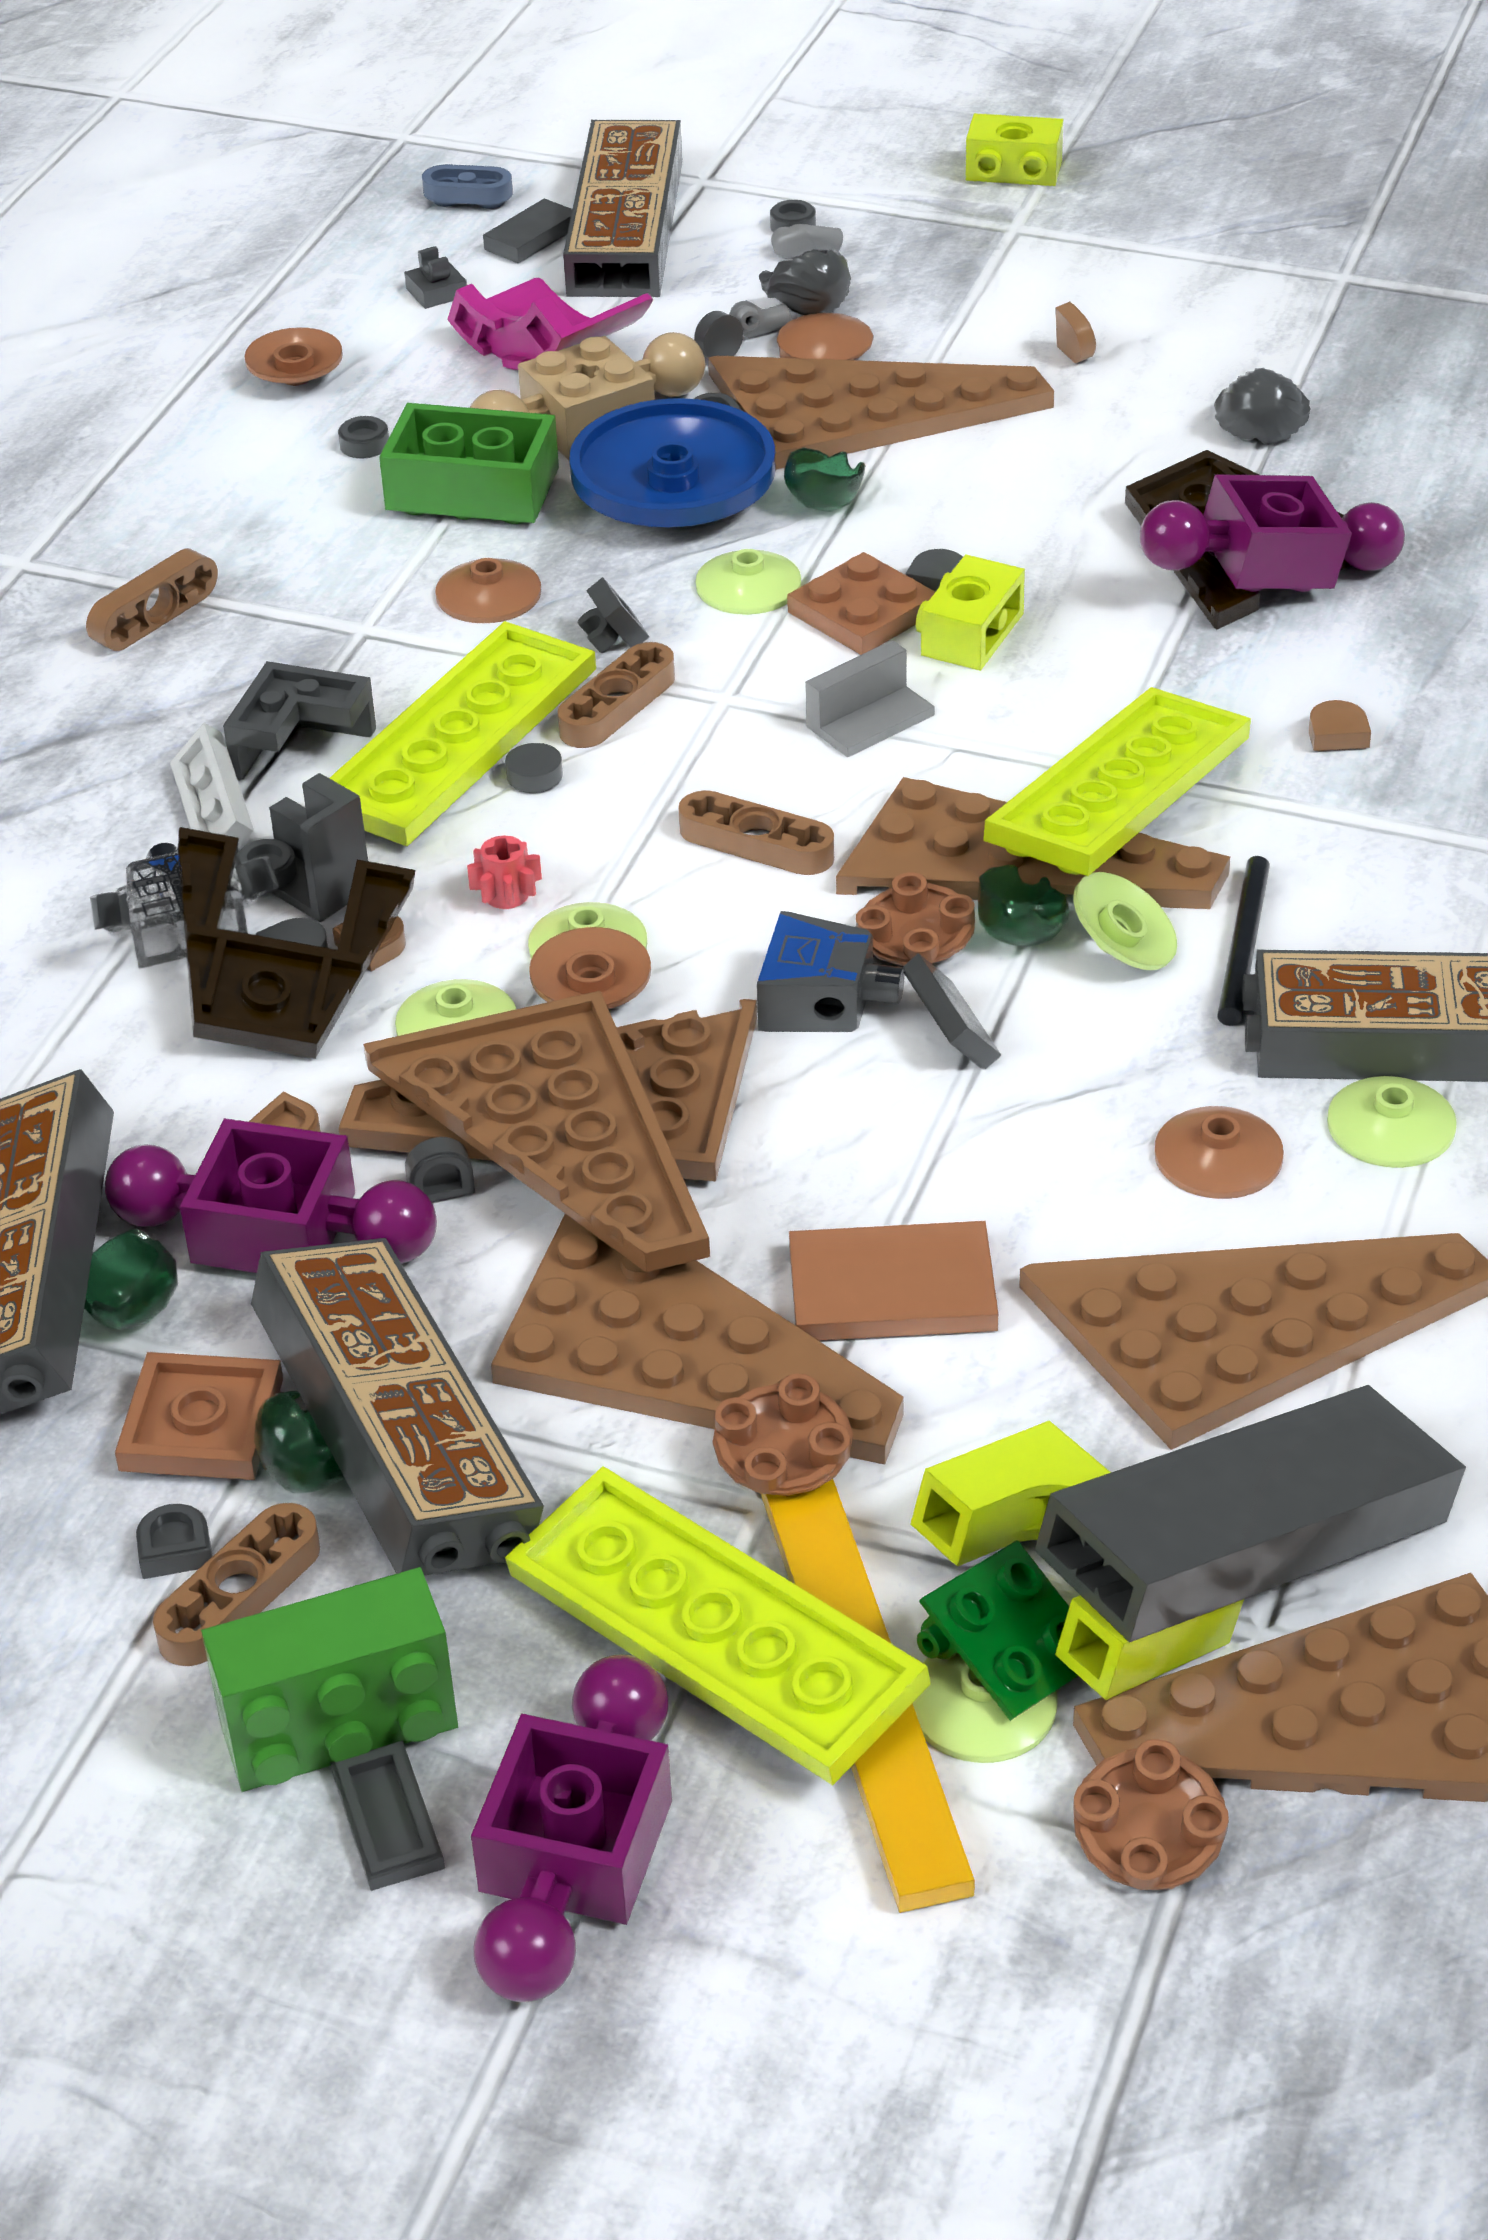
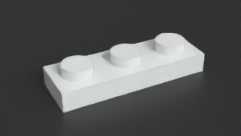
[170,723,254,852]

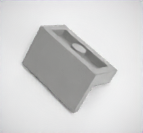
[805,640,935,757]

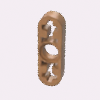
[86,548,218,651]
[557,642,675,748]
[678,790,835,875]
[153,1503,320,1666]

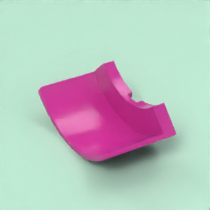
[447,278,653,370]

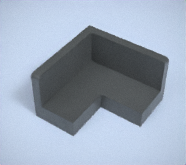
[223,661,376,779]
[269,773,368,922]

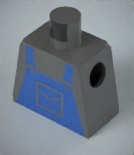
[756,911,905,1032]

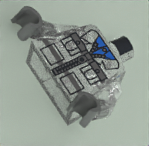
[90,843,279,969]

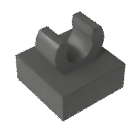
[404,246,467,309]
[577,577,650,653]

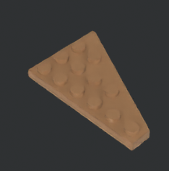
[708,356,1054,470]
[363,991,710,1272]
[338,999,757,1182]
[491,1214,904,1465]
[1019,1233,1488,1450]
[1073,1572,1488,1802]

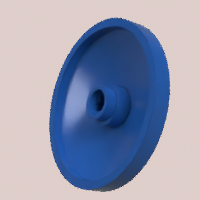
[569,398,776,527]

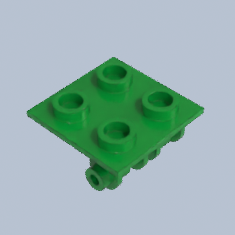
[917,1540,1078,1721]

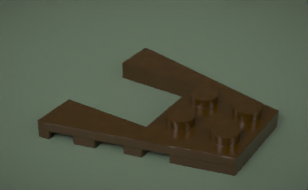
[1125,450,1351,630]
[178,827,416,1059]

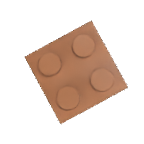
[787,552,935,655]
[115,1352,284,1480]

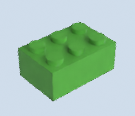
[379,403,559,524]
[201,1567,459,1792]

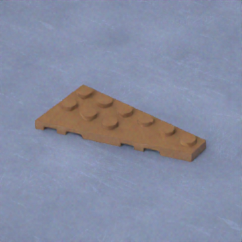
[836,777,1231,909]

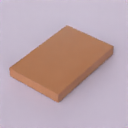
[789,1220,999,1341]

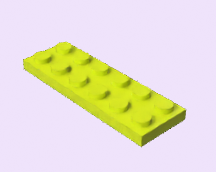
[330,621,596,846]
[983,687,1251,876]
[505,1466,931,1786]

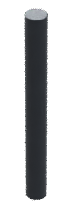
[1217,856,1270,1026]

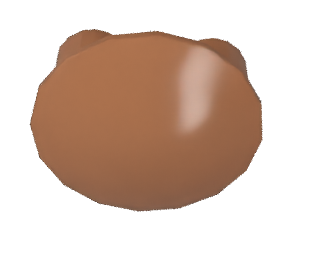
[777,313,874,360]
[856,872,975,966]
[713,1373,853,1496]
[1073,1739,1229,1890]

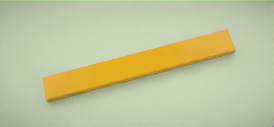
[760,1479,975,1913]

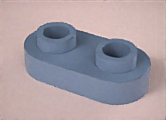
[422,164,513,209]

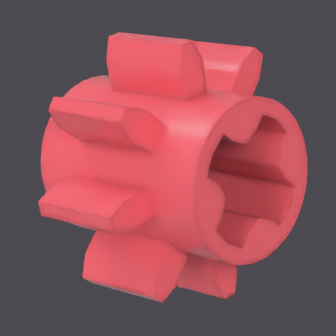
[467,835,542,909]

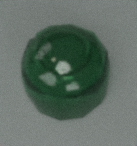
[784,447,866,512]
[977,865,1069,946]
[84,1228,178,1330]
[254,1390,345,1494]

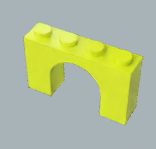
[910,1420,1244,1700]

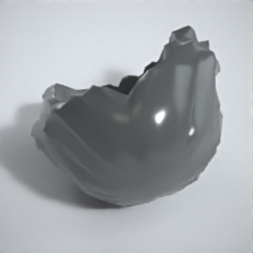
[759,249,851,315]
[1214,367,1311,445]

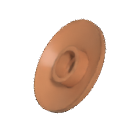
[245,327,343,386]
[435,558,541,623]
[529,927,651,1009]
[1154,1106,1284,1199]

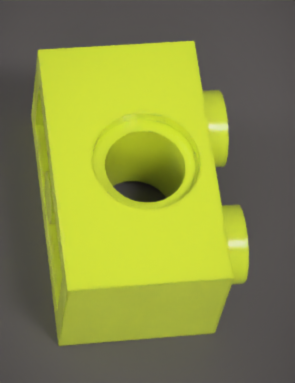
[966,113,1064,186]
[916,554,1025,671]

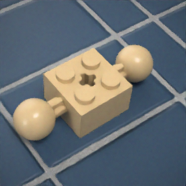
[470,332,705,460]

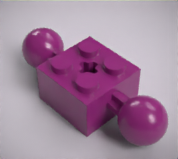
[1140,474,1405,592]
[105,1118,437,1273]
[471,1654,672,2002]

